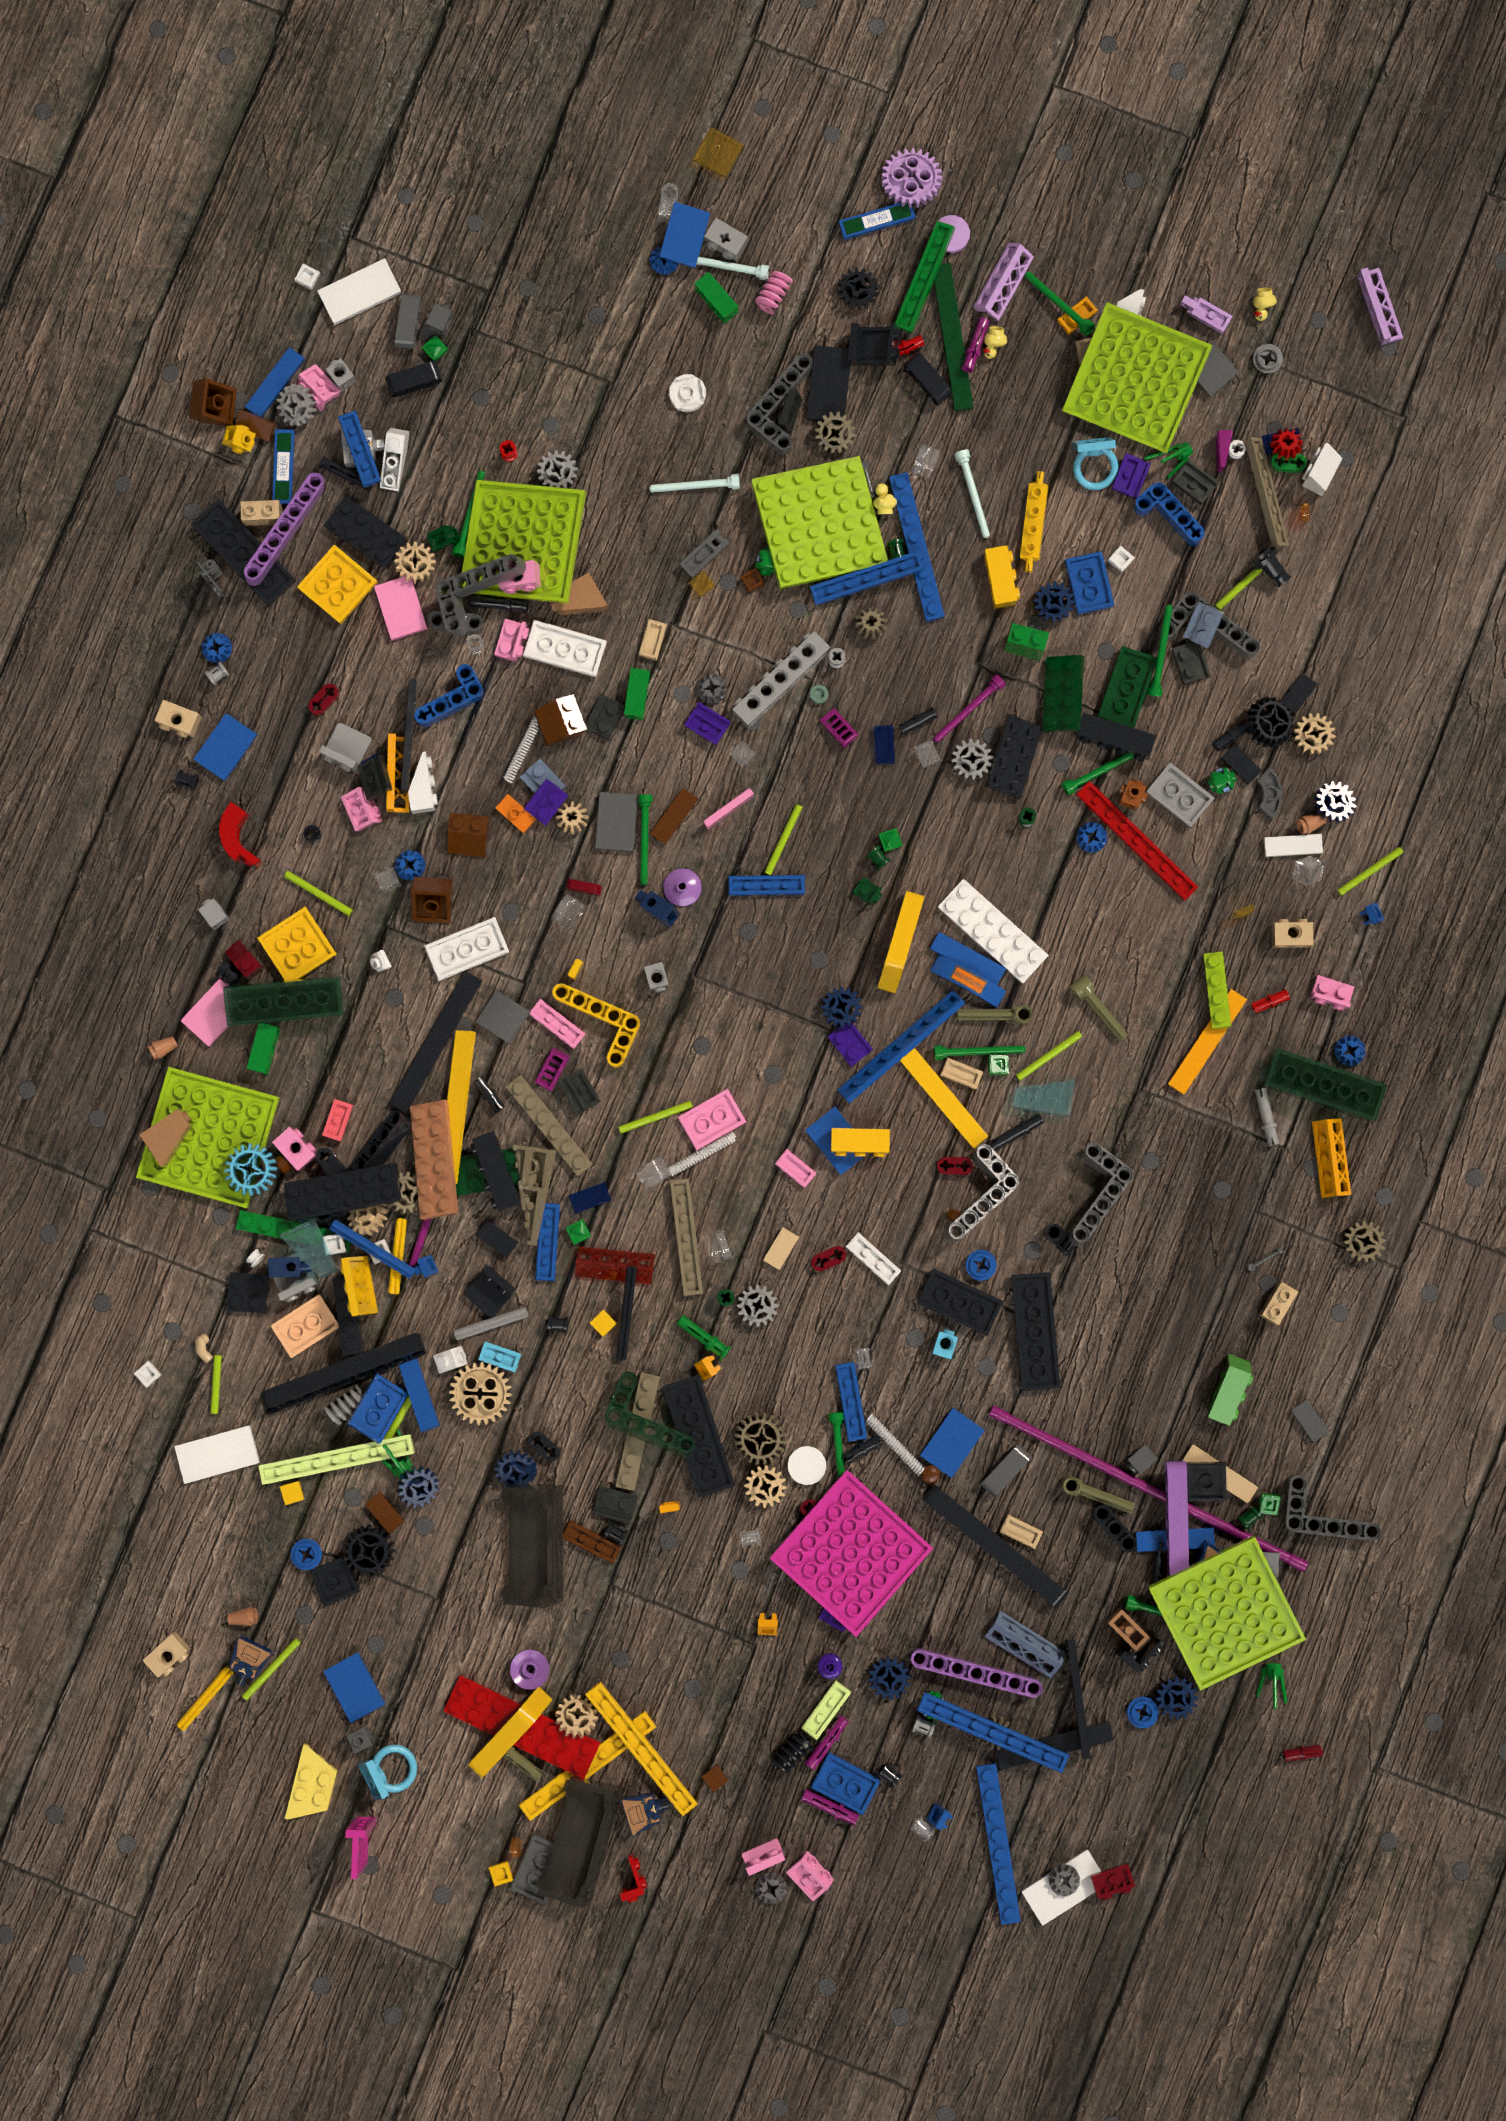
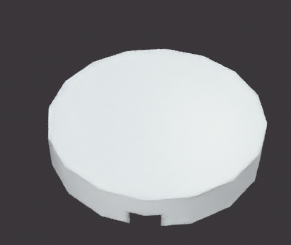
[669,374,706,412]
[788,1446,826,1485]

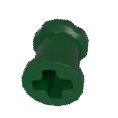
[886,539,905,560]
[1018,807,1037,827]
[866,845,891,871]
[717,1289,735,1306]
[1237,1505,1263,1531]

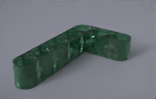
[604,1371,695,1457]

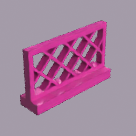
[345,1816,376,1879]

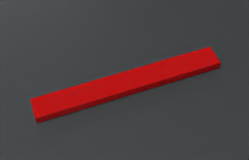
[1076,781,1198,901]

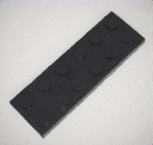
[191,499,296,607]
[284,1163,402,1222]
[1011,1272,1061,1391]
[662,1375,735,1498]

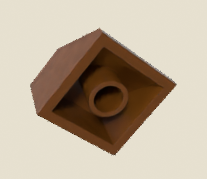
[189,378,237,426]
[533,694,587,746]
[447,813,490,858]
[411,877,453,923]

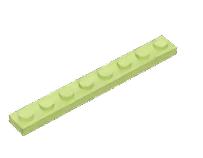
[259,1434,415,1485]

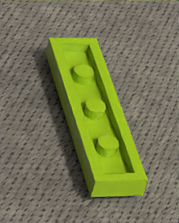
[1204,951,1231,1030]

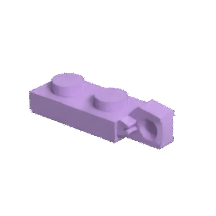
[1180,295,1233,334]

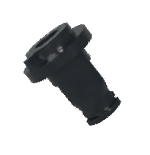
[1251,546,1291,587]

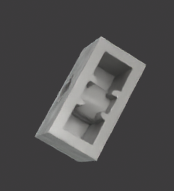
[704,218,748,262]

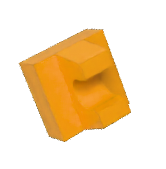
[694,1355,721,1381]
[758,1613,778,1636]

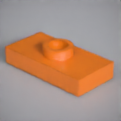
[495,794,536,834]

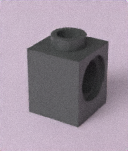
[425,303,454,337]
[1126,1444,1158,1474]
[347,1724,375,1753]

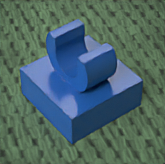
[1359,903,1385,925]
[414,1255,439,1278]
[926,1803,953,1830]

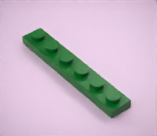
[895,221,955,333]
[236,1210,352,1253]

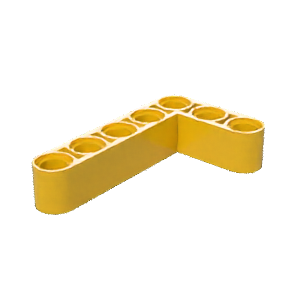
[877,891,925,994]
[552,984,641,1068]
[468,1687,553,1778]

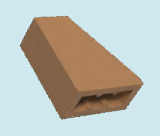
[549,573,608,615]
[140,1109,192,1168]

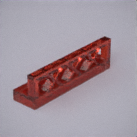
[575,1247,655,1284]

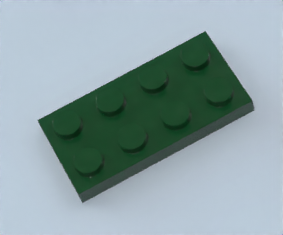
[1098,646,1157,728]
[1042,655,1085,733]
[456,1148,519,1196]

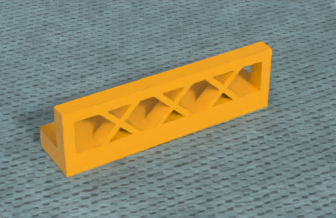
[386,734,410,813]
[1312,1118,1351,1198]

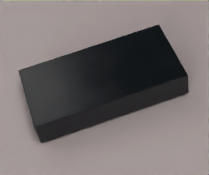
[1282,673,1318,715]
[1221,745,1262,785]
[476,1220,519,1258]

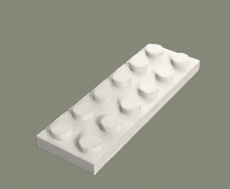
[938,879,1049,984]

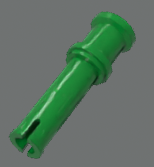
[676,1315,732,1361]

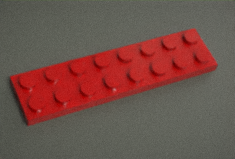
[444,1675,601,1779]

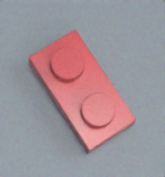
[322,1099,354,1142]

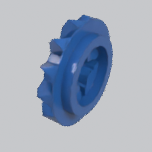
[649,245,679,275]
[202,633,232,663]
[1077,822,1107,853]
[395,850,426,881]
[1334,1035,1366,1066]
[966,1250,997,1281]
[291,1539,322,1570]
[1127,1696,1159,1728]

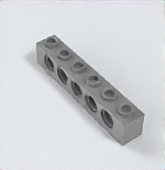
[732,631,830,729]

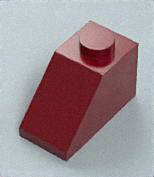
[225,940,264,980]

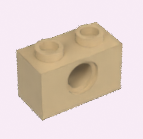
[241,500,282,526]
[155,700,202,738]
[1271,919,1314,948]
[1259,1282,1298,1325]
[142,1632,191,1678]

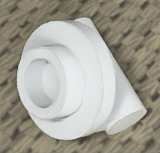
[370,950,392,972]

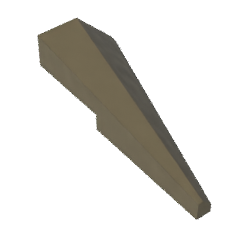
[513,1144,556,1246]

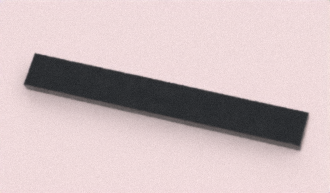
[389,971,483,1114]

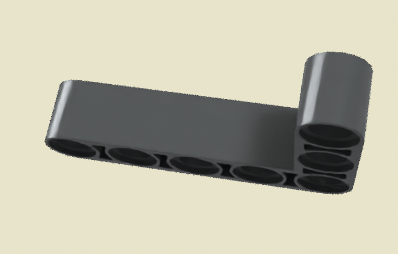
[746,353,812,455]
[436,554,526,637]
[1157,591,1260,659]
[1069,1143,1133,1246]
[944,1144,1019,1243]
[1283,1474,1381,1541]

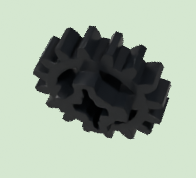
[838,267,878,310]

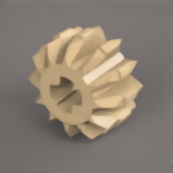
[556,801,589,834]

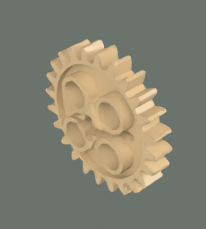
[449,1362,512,1425]

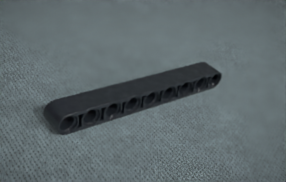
[260,1333,426,1414]
[922,1484,1069,1608]

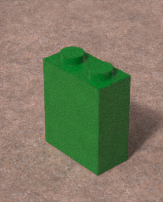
[1004,623,1049,661]

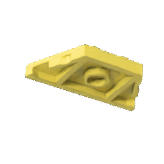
[285,1744,338,1820]

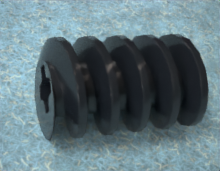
[770,1730,813,1774]

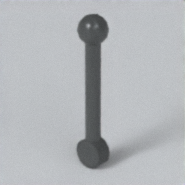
[862,462,876,500]
[1247,1247,1283,1271]

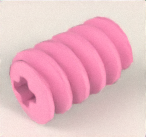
[755,271,793,315]

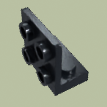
[464,1264,517,1318]
[1115,1637,1163,1673]

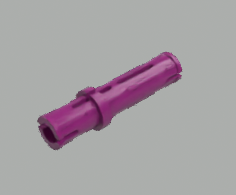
[962,317,990,373]
[805,1715,849,1770]
[801,1789,859,1826]

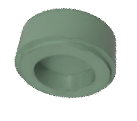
[809,685,828,705]

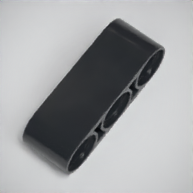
[903,352,952,406]
[385,361,442,397]
[1092,1504,1137,1553]

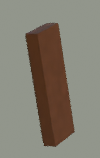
[650,788,699,845]
[561,1520,622,1564]

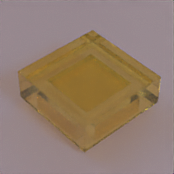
[689,571,715,598]
[1232,904,1255,920]

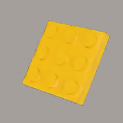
[297,545,378,624]
[258,907,337,986]
[340,1256,378,1316]

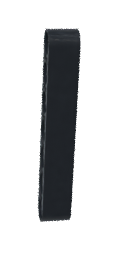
[319,1110,412,1226]

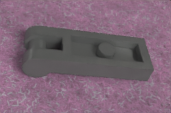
[679,529,731,579]

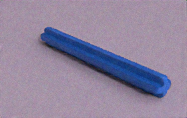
[330,1220,415,1279]

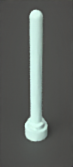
[697,257,770,281]
[954,449,990,538]
[649,474,740,492]

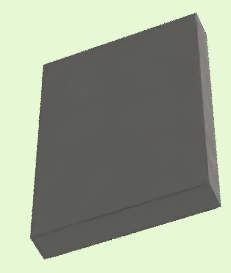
[595,792,638,852]
[510,1833,569,1905]

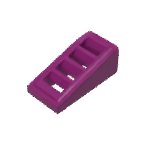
[1215,430,1233,473]
[820,708,859,749]
[535,1047,570,1091]

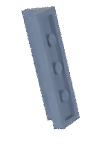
[985,1611,1067,1678]

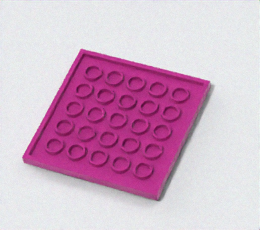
[769,1470,933,1637]

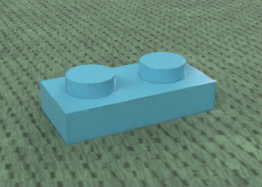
[478,1341,522,1372]

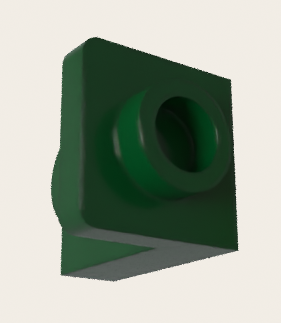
[427,525,459,552]
[852,877,883,906]

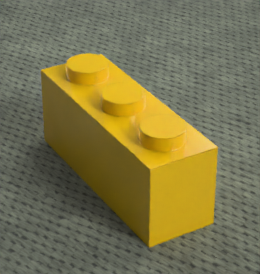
[984,545,1020,609]
[831,1128,890,1157]

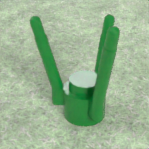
[1143,441,1193,479]
[381,1429,413,1480]
[1256,1663,1288,1709]

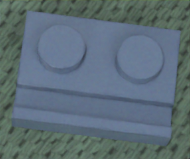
[1183,601,1224,648]
[520,759,566,793]

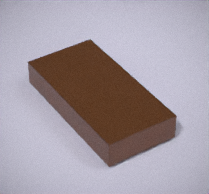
[235,409,276,442]
[365,1491,404,1534]

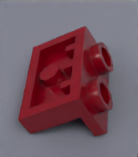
[1090,1863,1136,1900]

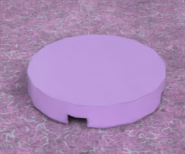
[933,215,970,253]

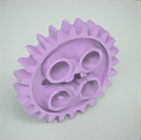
[881,148,942,208]

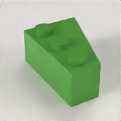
[1207,1354,1254,1426]

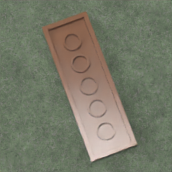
[410,1100,458,1220]

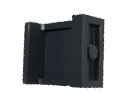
[847,323,902,366]

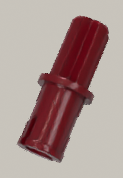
[1283,1745,1323,1762]

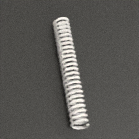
[503,714,539,783]
[666,1132,736,1177]
[866,1413,924,1476]

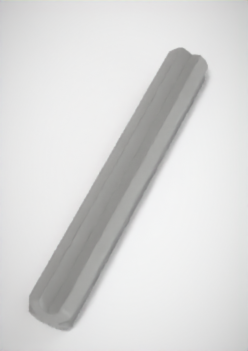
[454,1307,528,1340]

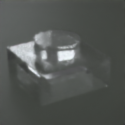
[729,741,756,768]

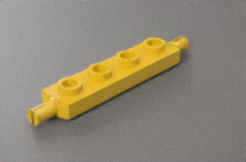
[1020,471,1048,573]

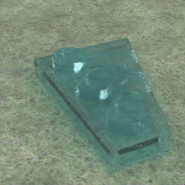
[1012,1079,1075,1117]
[279,1219,338,1279]

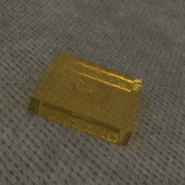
[693,127,744,179]

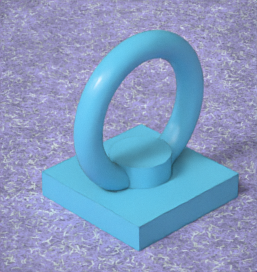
[1072,437,1118,490]
[358,1745,417,1800]

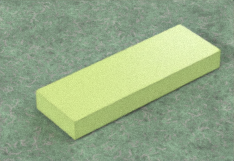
[801,1680,851,1740]

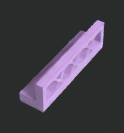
[973,243,1034,321]
[1357,267,1403,346]

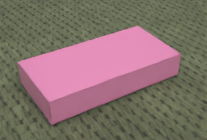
[775,1149,817,1188]

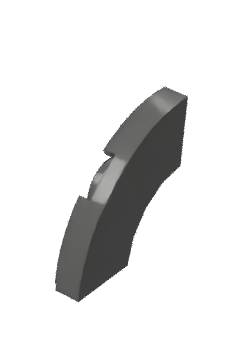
[1256,767,1282,821]

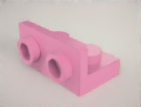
[296,364,341,411]
[494,619,529,662]
[341,787,382,831]
[1310,975,1354,1011]
[742,1838,785,1876]
[786,1851,834,1901]

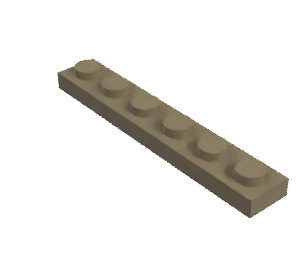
[1245,437,1289,548]
[506,1075,593,1177]
[670,1179,703,1296]
[615,1372,660,1491]

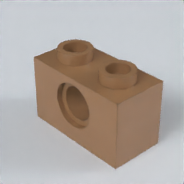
[1106,1607,1150,1651]

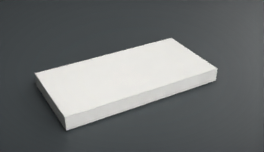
[318,258,402,326]
[523,620,607,678]
[424,917,510,981]
[174,1425,260,1484]
[1021,1849,1101,1926]

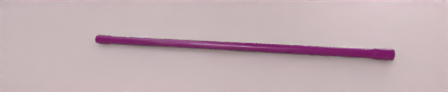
[988,1405,1308,1572]

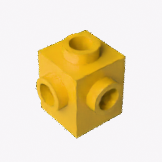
[222,425,255,454]

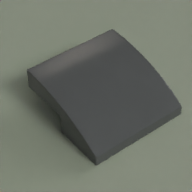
[1197,343,1238,397]
[476,990,531,1044]

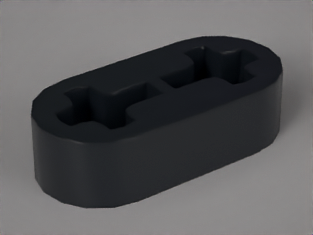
[528,1431,560,1462]

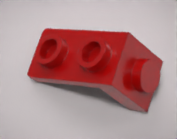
[620,1853,647,1903]

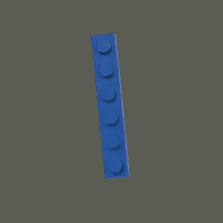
[810,551,924,606]

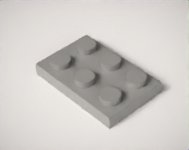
[1146,762,1214,828]

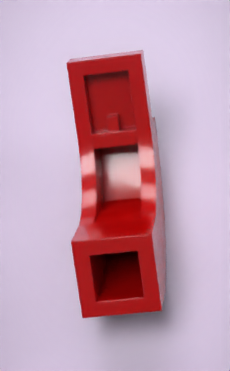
[219,802,262,868]

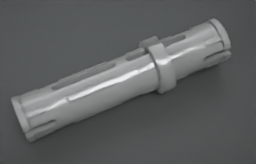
[1254,1088,1280,1147]

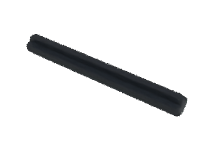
[616,1266,637,1360]

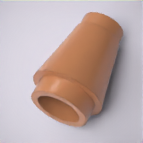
[1296,813,1326,835]
[147,1036,178,1060]
[227,1607,258,1626]

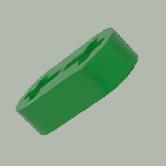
[1270,453,1307,473]

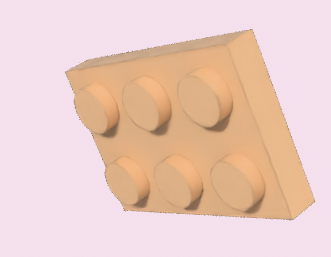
[271,1294,339,1358]

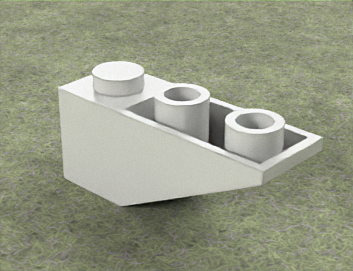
[380,428,410,491]
[408,751,438,814]

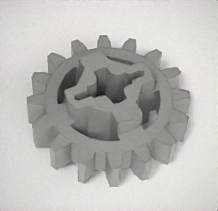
[277,384,317,426]
[537,450,578,488]
[951,739,993,781]
[737,1285,779,1327]

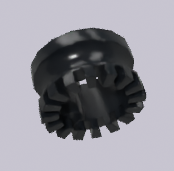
[303,825,322,843]

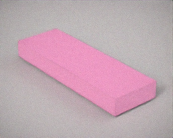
[704,788,754,830]
[529,999,586,1049]

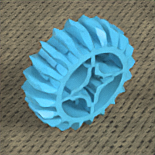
[224,1143,277,1196]

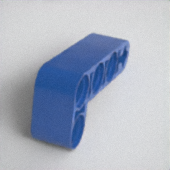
[1133,482,1205,546]
[414,664,484,727]

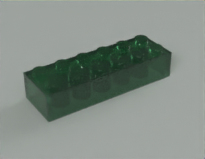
[223,975,344,1026]
[1262,1048,1387,1123]

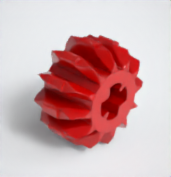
[1270,427,1303,461]

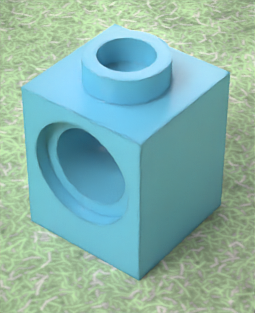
[932,1329,958,1359]

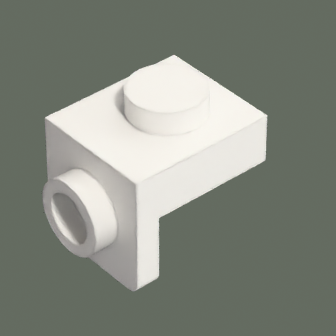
[433,1346,467,1374]

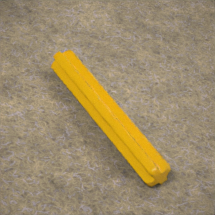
[388,1218,407,1294]
[176,1666,234,1731]

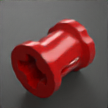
[499,440,518,462]

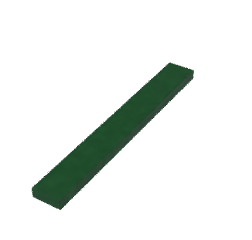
[934,263,974,412]

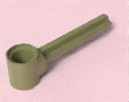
[1069,975,1128,1041]
[957,1005,1033,1024]
[1060,1475,1135,1513]

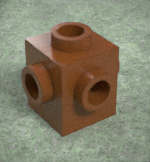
[1119,779,1148,811]

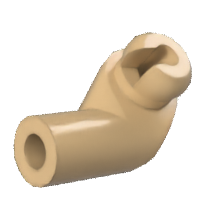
[195,1334,213,1364]

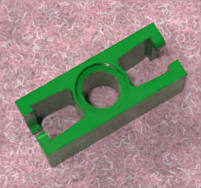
[694,272,739,324]
[624,668,650,721]
[246,1022,281,1075]

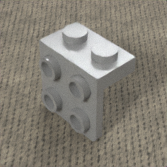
[319,723,372,772]
[273,1251,319,1303]

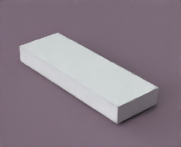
[1263,834,1323,857]
[845,1232,901,1285]

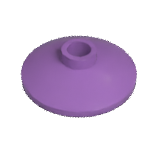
[663,868,701,906]
[510,1650,549,1689]

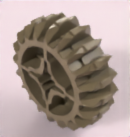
[735,1413,786,1465]

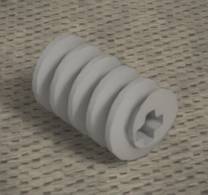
[323,1385,364,1425]

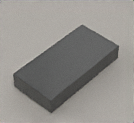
[1290,1399,1329,1442]

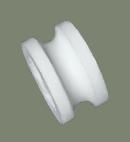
[1228,440,1246,459]
[246,1249,265,1268]

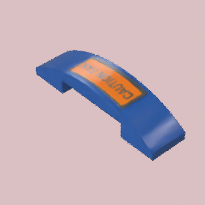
[930,954,1006,1008]

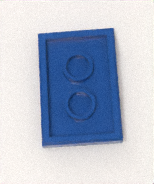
[659,202,710,269]
[1065,551,1115,615]
[193,713,258,782]
[805,1107,868,1175]
[347,1373,408,1444]
[920,1408,985,1478]
[323,1652,386,1723]
[811,1752,881,1815]

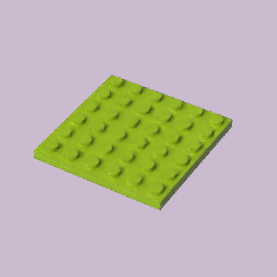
[1062,302,1213,453]
[751,456,888,589]
[462,480,586,604]
[136,1067,280,1208]
[1148,1535,1306,1691]

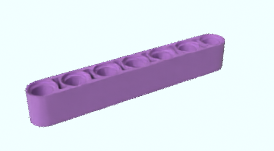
[244,473,324,586]
[1165,1461,1189,1577]
[910,1648,1042,1698]

